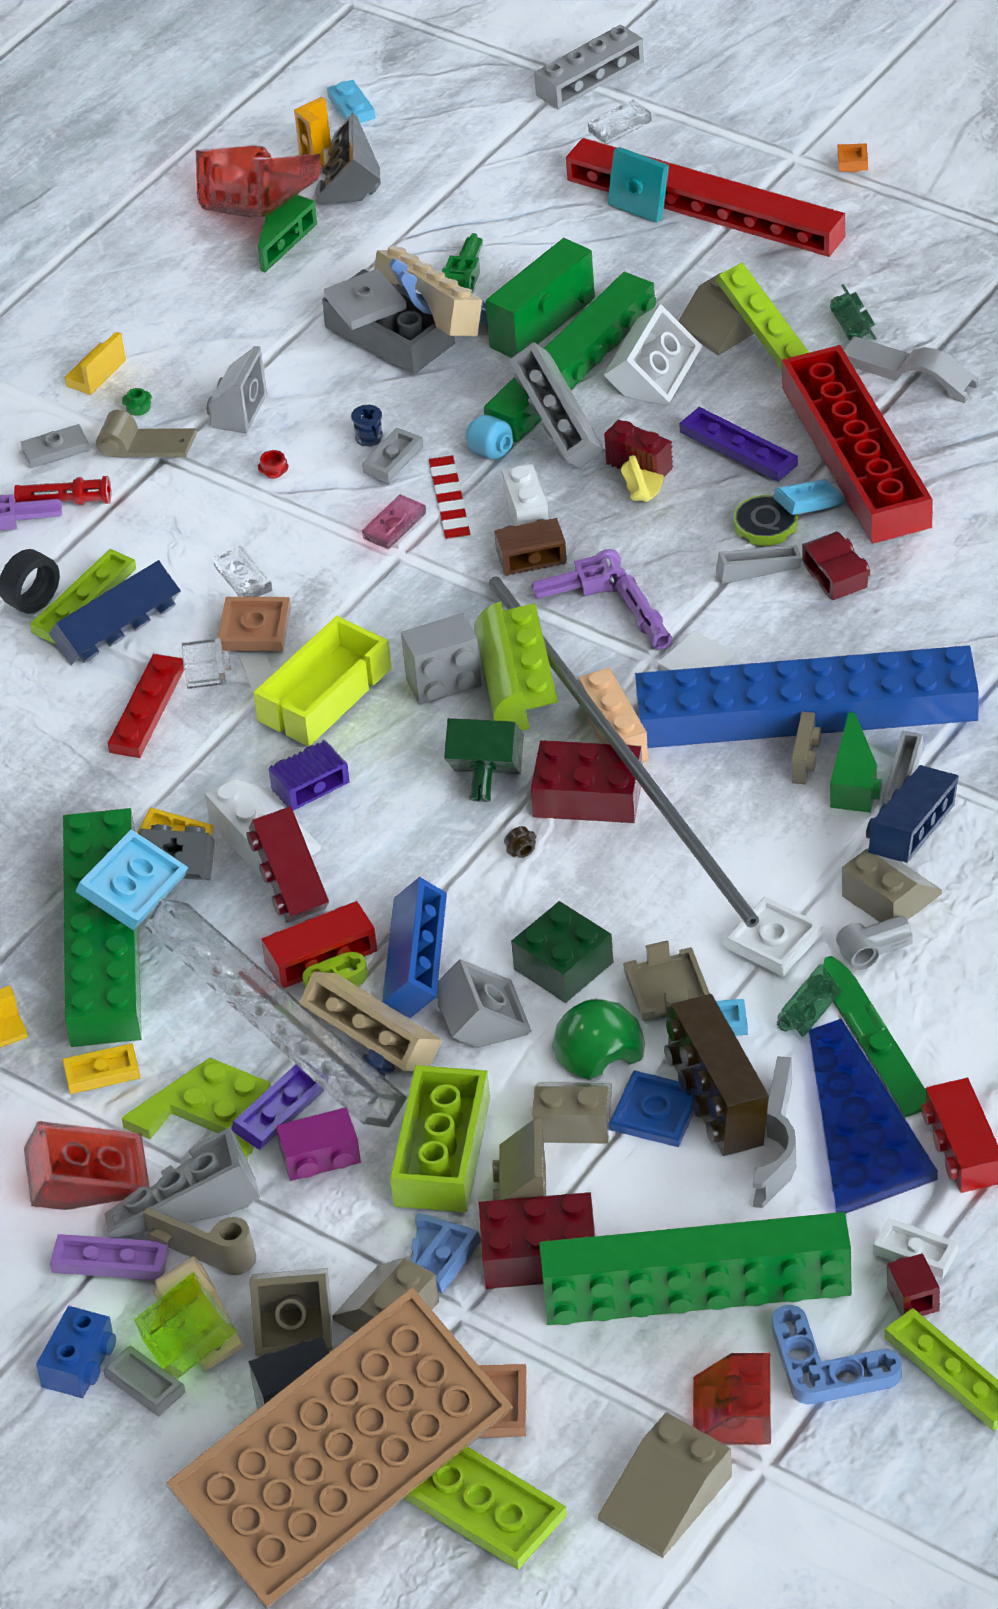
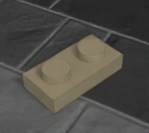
[792,712,821,785]

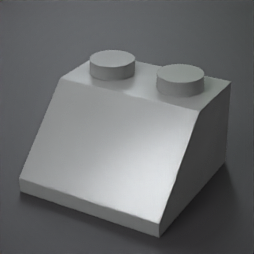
[206,346,267,433]
[437,959,532,1048]

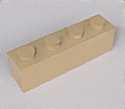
[299,972,442,1071]

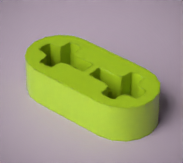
[302,952,368,991]

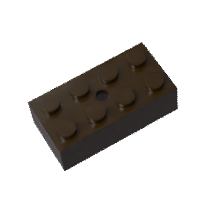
[664,994,769,1156]

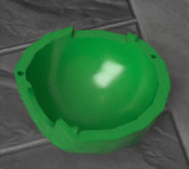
[552,998,645,1080]

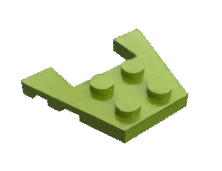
[122,1057,271,1160]

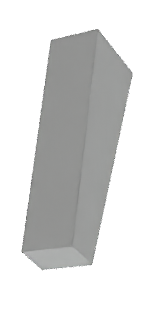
[716,545,802,585]
[882,731,924,805]

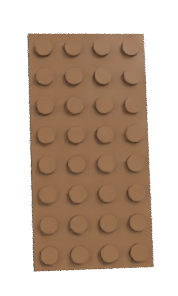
[166,1287,513,1609]

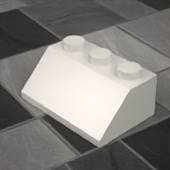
[604,304,702,405]
[205,779,321,881]

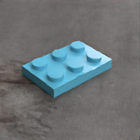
[75,829,188,930]

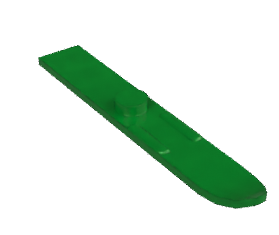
[822,956,926,1118]

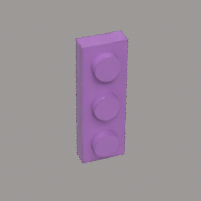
[50,1234,169,1280]

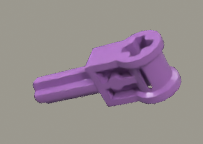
[0,494,62,530]
[531,549,627,599]

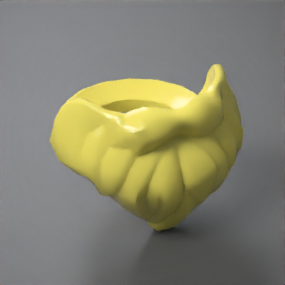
[621,455,664,502]

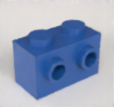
[36,1305,116,1398]

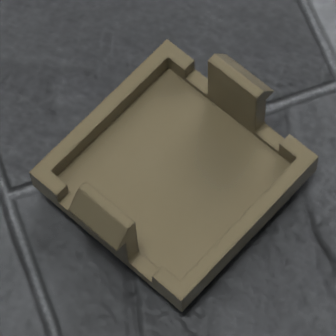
[623,940,710,1021]

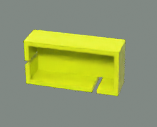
[253,615,392,746]

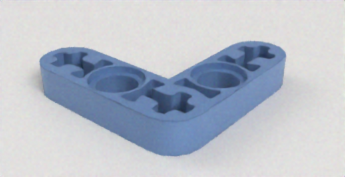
[772,1305,902,1405]

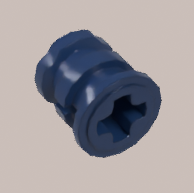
[351,404,383,447]

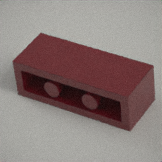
[246,806,329,923]

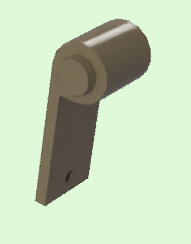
[96,410,197,457]
[143,1207,256,1274]

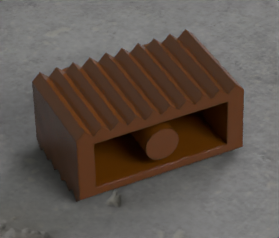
[494,518,567,576]

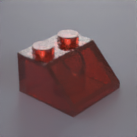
[693,1353,771,1445]

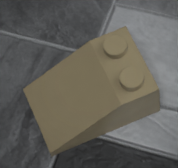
[598,1412,732,1558]

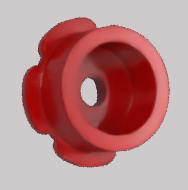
[258,450,289,479]

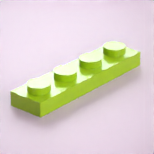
[715,262,810,370]
[30,549,137,644]
[885,1308,998,1431]

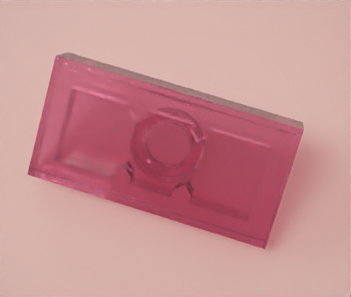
[362,494,426,550]

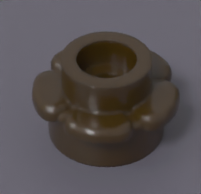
[504,826,537,858]

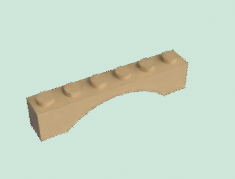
[374,246,482,336]

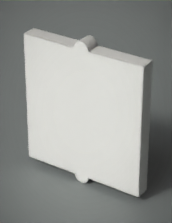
[658,631,737,671]

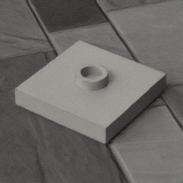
[324,268,407,330]

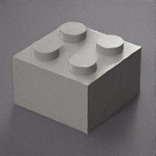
[401,613,482,705]

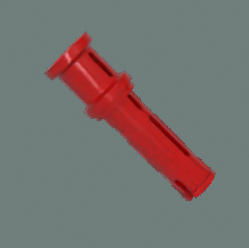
[14,476,112,505]

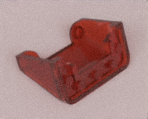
[195,145,321,218]

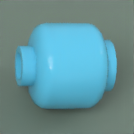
[466,415,513,459]

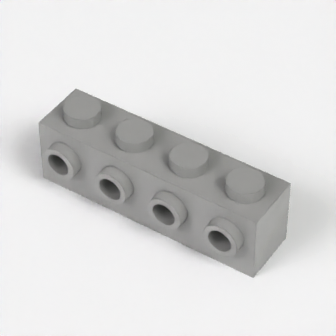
[534,24,644,110]
[509,342,605,468]

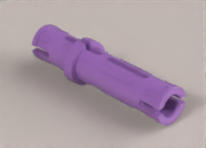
[615,575,672,650]

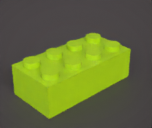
[390,1065,490,1213]

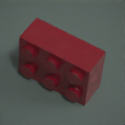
[531,740,643,823]
[478,1192,595,1289]

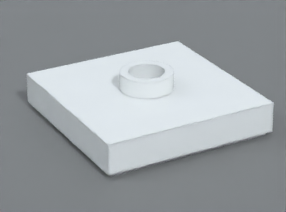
[724,896,823,977]

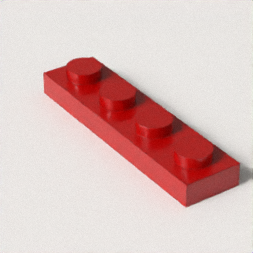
[107,653,185,758]

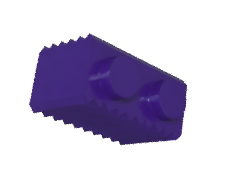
[269,739,350,811]

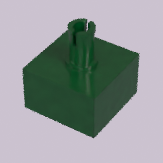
[444,718,524,802]

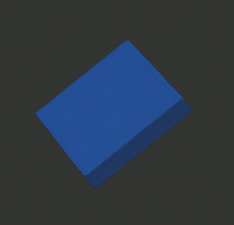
[609,1070,694,1147]

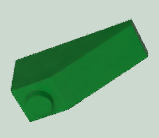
[258,190,317,273]
[830,712,882,813]

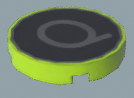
[734,495,798,546]

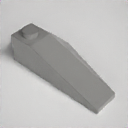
[104,1127,260,1238]

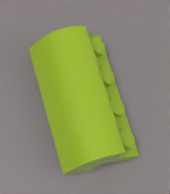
[474,601,558,731]

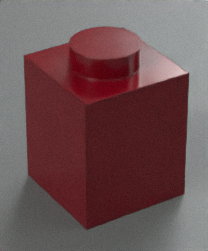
[887,1253,940,1316]

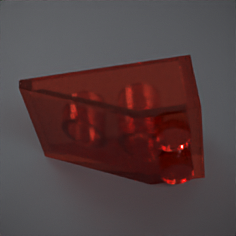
[24,1121,150,1210]

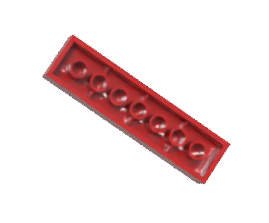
[782,345,933,544]

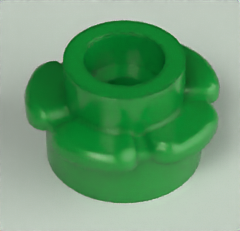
[122,388,152,416]

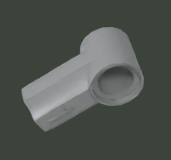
[836,915,913,970]

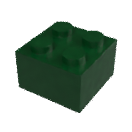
[511,901,614,1003]

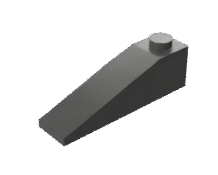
[316,113,381,204]

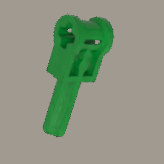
[442,233,483,294]

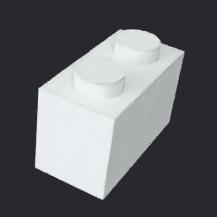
[502,464,549,526]

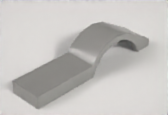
[843,336,979,403]
[752,1056,797,1208]

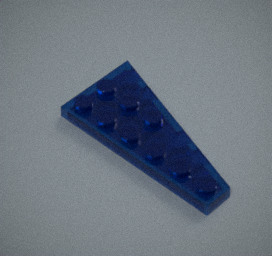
[809,1018,938,1214]

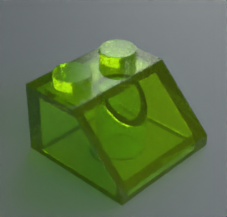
[134,1272,237,1379]

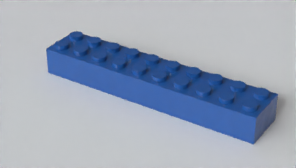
[635,645,979,748]

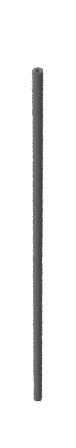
[489,576,759,928]

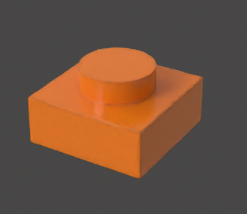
[837,143,868,172]

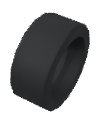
[0,548,60,614]

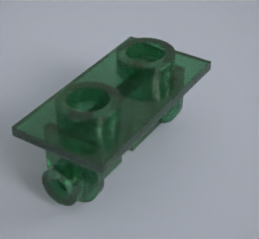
[830,284,877,341]
[776,964,842,1037]

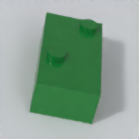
[486,237,595,358]

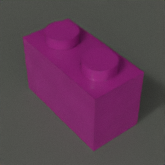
[276,1107,361,1181]

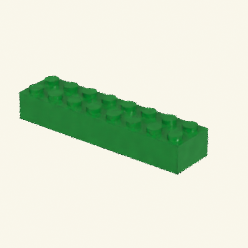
[63,808,142,1047]
[539,1212,852,1325]

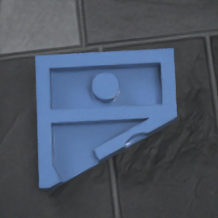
[410,1212,481,1294]

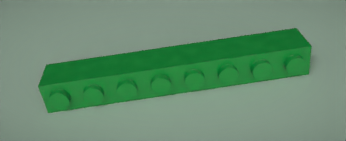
[484,271,656,443]

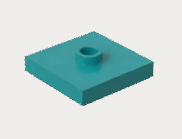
[608,147,669,223]

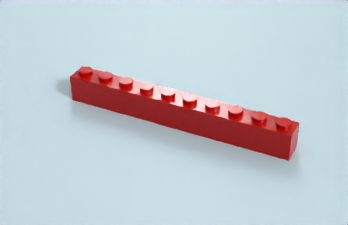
[566,138,846,257]

